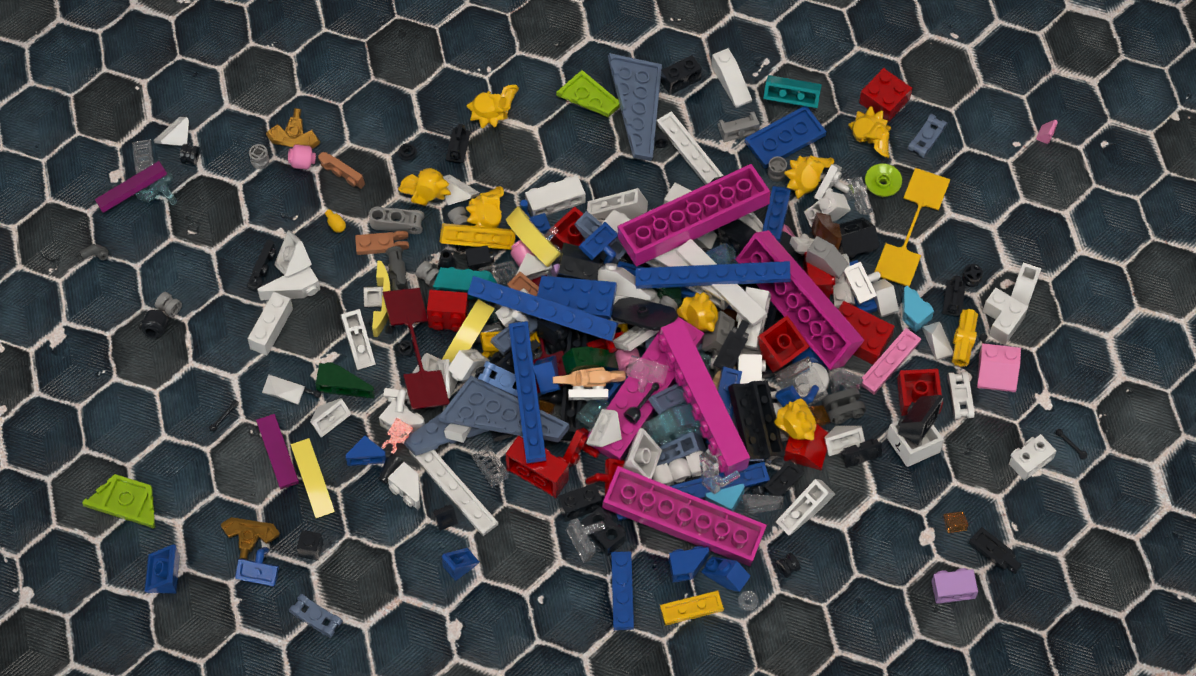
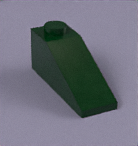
[562,347,619,375]
[315,362,375,399]

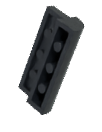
[728,380,785,463]

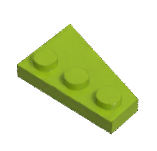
[556,70,620,117]

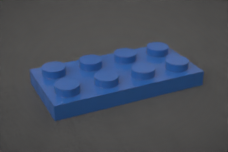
[744,106,826,169]
[537,276,617,320]

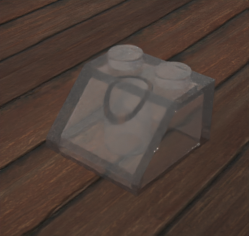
[775,356,829,407]

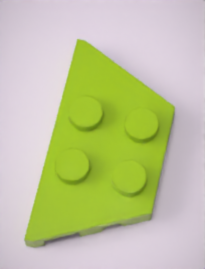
[82,474,155,528]

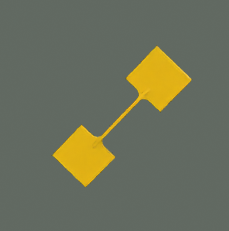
[875,168,950,287]

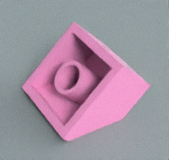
[977,343,1021,392]

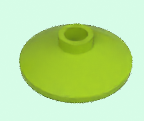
[865,163,902,197]

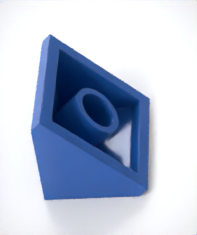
[145,544,180,593]

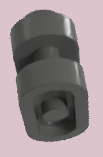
[822,388,867,424]

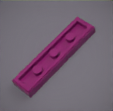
[95,161,167,212]
[256,414,299,490]

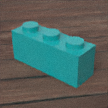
[763,75,822,108]
[433,267,497,302]

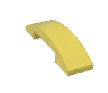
[505,206,561,267]
[372,261,391,337]
[442,299,495,363]

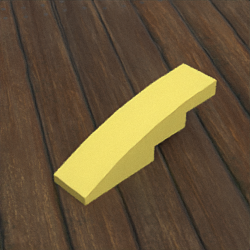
[290,438,335,518]

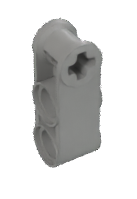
[369,206,424,234]

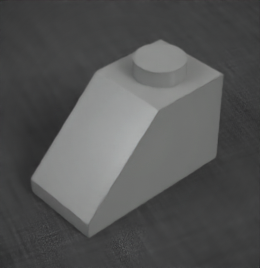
[806,236,848,279]

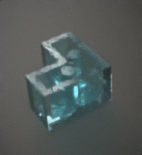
[644,404,701,446]

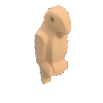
[553,367,626,388]

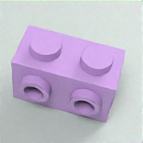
[931,568,978,604]

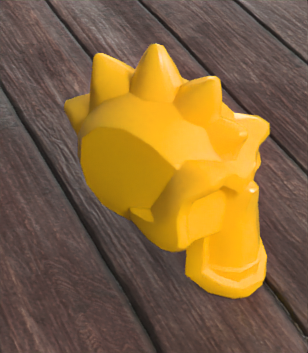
[466,85,519,128]
[848,106,891,158]
[784,156,834,199]
[398,168,451,206]
[466,186,504,228]
[677,292,718,332]
[774,398,816,441]

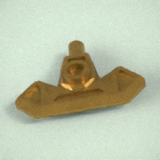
[266,108,320,149]
[221,517,280,560]

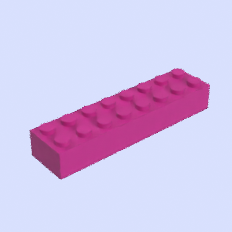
[617,164,770,267]
[735,230,864,370]
[587,317,704,460]
[658,319,750,477]
[602,466,767,567]

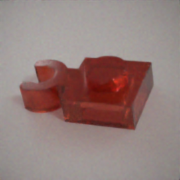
[382,418,414,455]

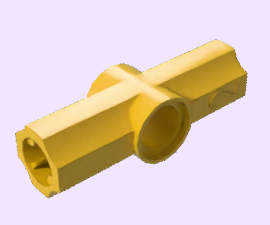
[952,309,978,367]

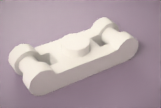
[947,371,974,419]

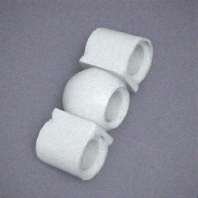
[652,451,710,486]

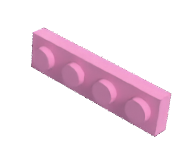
[859,328,921,395]

